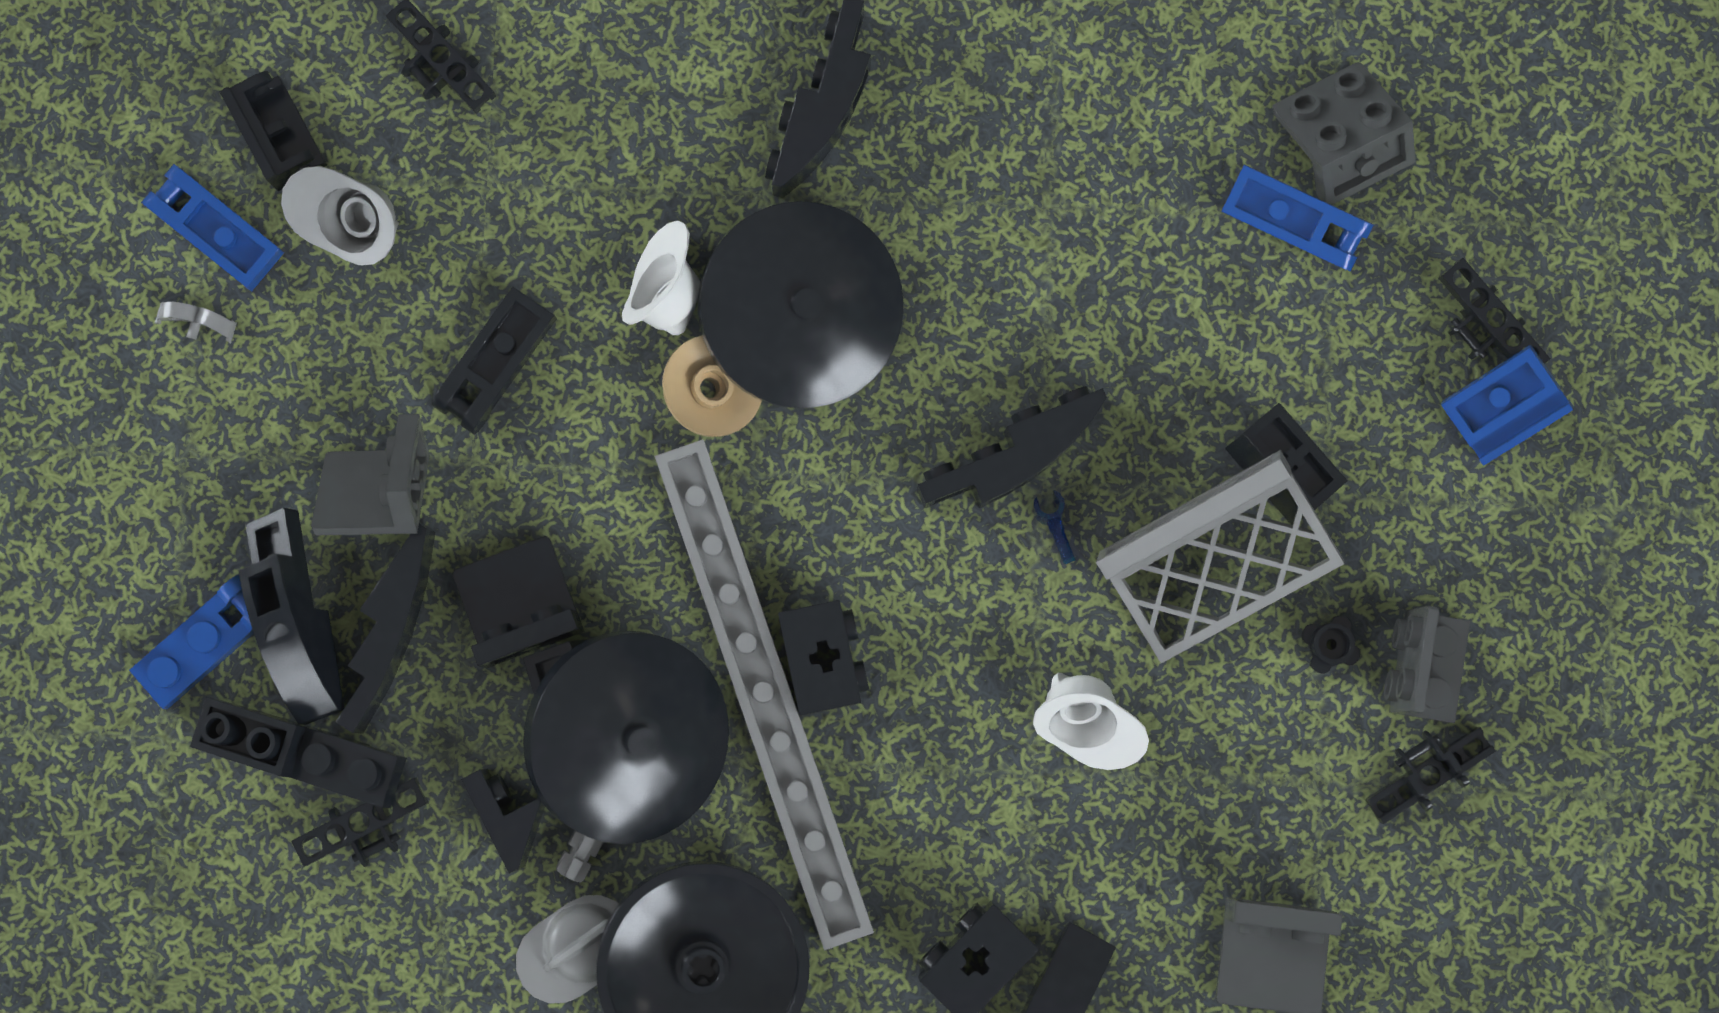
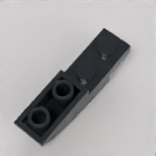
[765,0,871,198]
[917,386,1107,508]
[238,508,344,725]
[190,697,407,809]

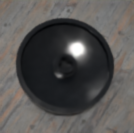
[698,201,903,408]
[523,631,729,844]
[596,861,810,1013]

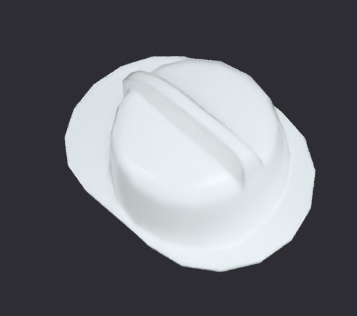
[622,221,700,336]
[1033,673,1149,770]

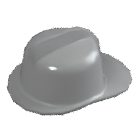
[281,166,399,265]
[516,895,618,1003]

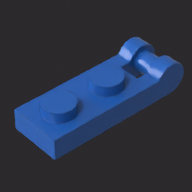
[141,164,284,292]
[1221,164,1374,271]
[129,574,254,709]

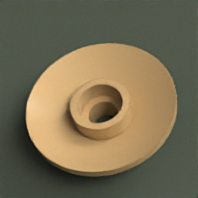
[662,335,762,437]

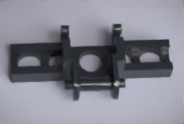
[386,0,496,114]
[1438,258,1551,364]
[1365,727,1496,824]
[291,778,429,867]

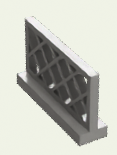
[1096,450,1345,663]

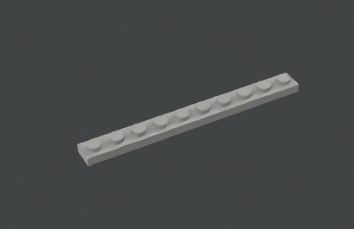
[655,439,874,951]

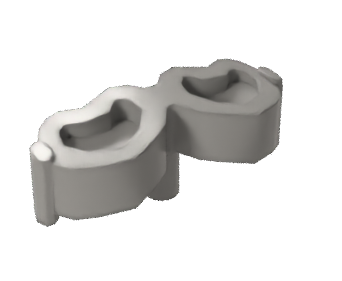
[155,302,237,344]

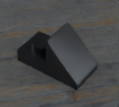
[461,769,545,874]

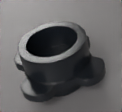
[1301,616,1360,674]

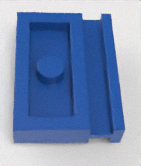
[1441,345,1574,466]

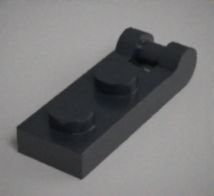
[431,287,557,434]

